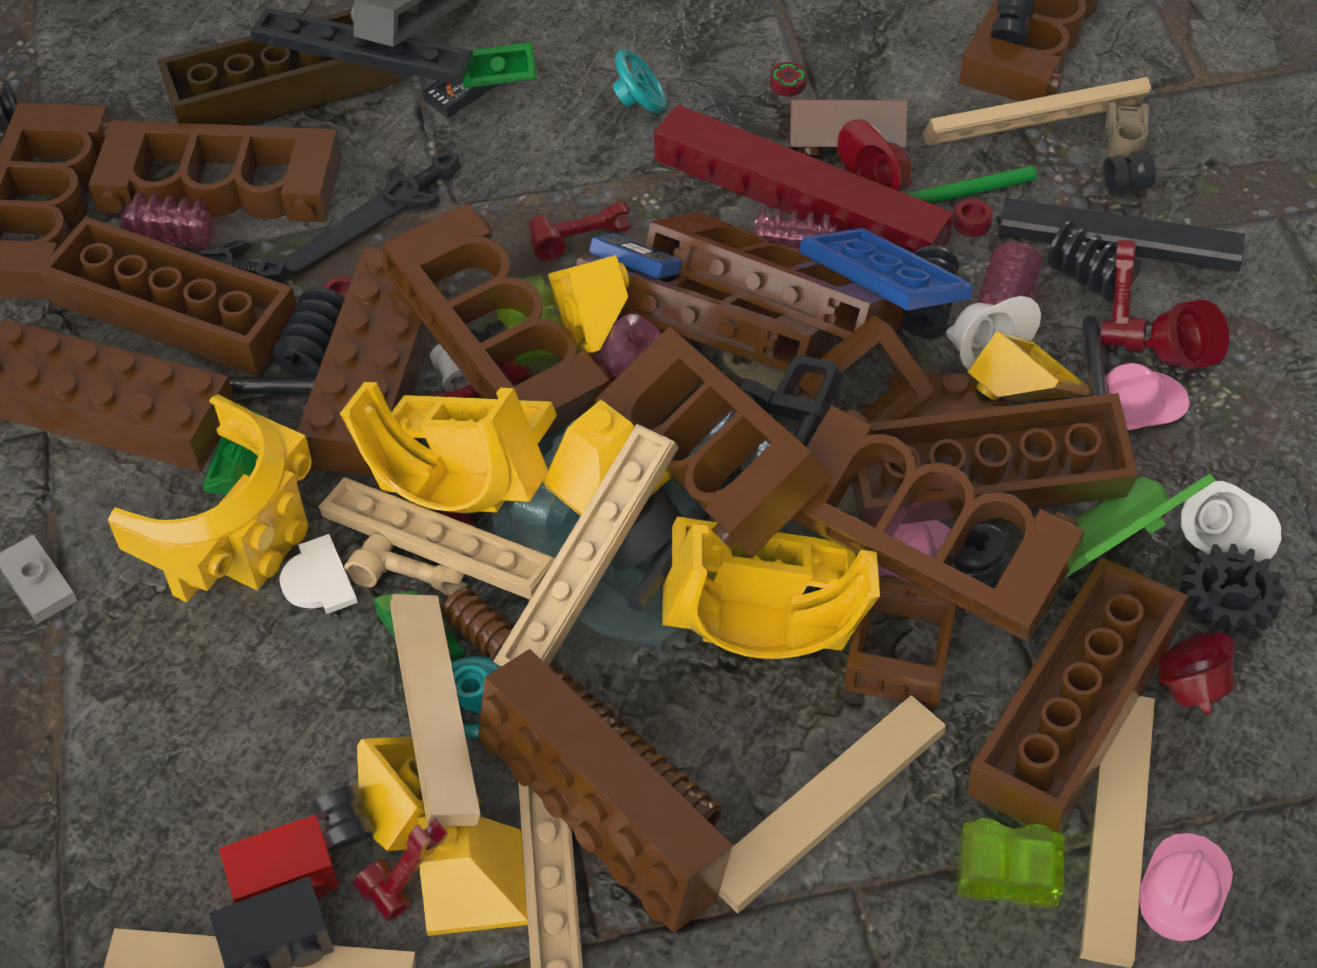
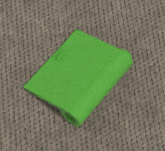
[1065,473,1216,578]

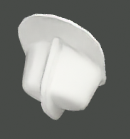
[946,296,1041,370]
[1181,481,1281,562]

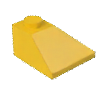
[548,255,629,354]
[968,331,1090,401]
[543,400,671,516]
[357,736,482,851]
[417,816,528,936]

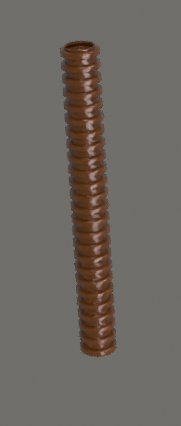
[441,587,722,826]

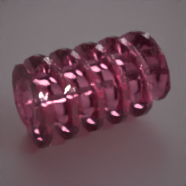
[121,192,212,249]
[754,206,838,249]
[977,242,1043,305]
[588,314,662,385]

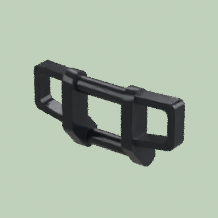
[727,355,842,480]

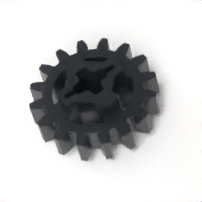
[1179,543,1285,638]

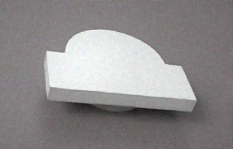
[280,534,358,614]

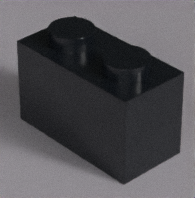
[209,877,334,968]

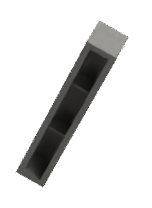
[351,0,469,47]

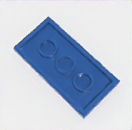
[799,228,973,311]

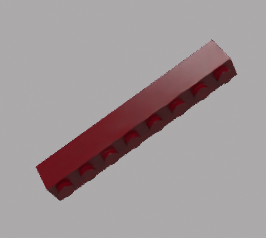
[654,104,953,253]

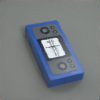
[590,233,683,280]

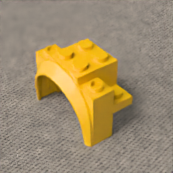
[340,382,557,513]
[108,394,313,603]
[662,517,880,659]

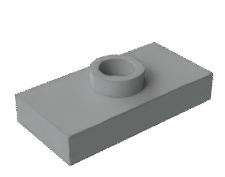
[0,535,77,624]

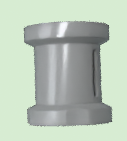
[430,344,470,392]

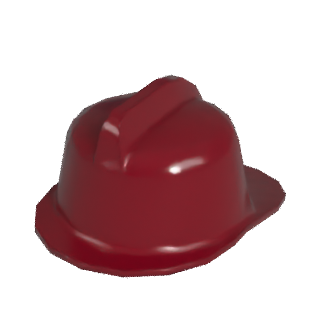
[838,120,912,191]
[1144,300,1230,369]
[1158,633,1236,716]

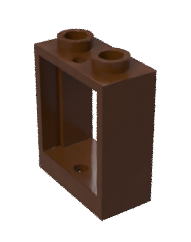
[797,315,936,423]
[844,575,957,709]

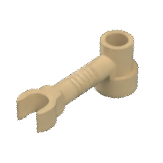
[344,534,467,596]

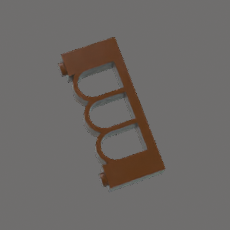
[959,0,1098,102]
[0,102,111,299]
[89,120,342,222]
[382,204,610,437]
[645,212,905,339]
[576,252,835,371]
[595,326,833,557]
[791,406,1085,642]

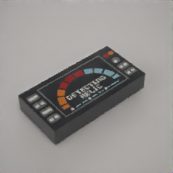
[422,81,499,118]

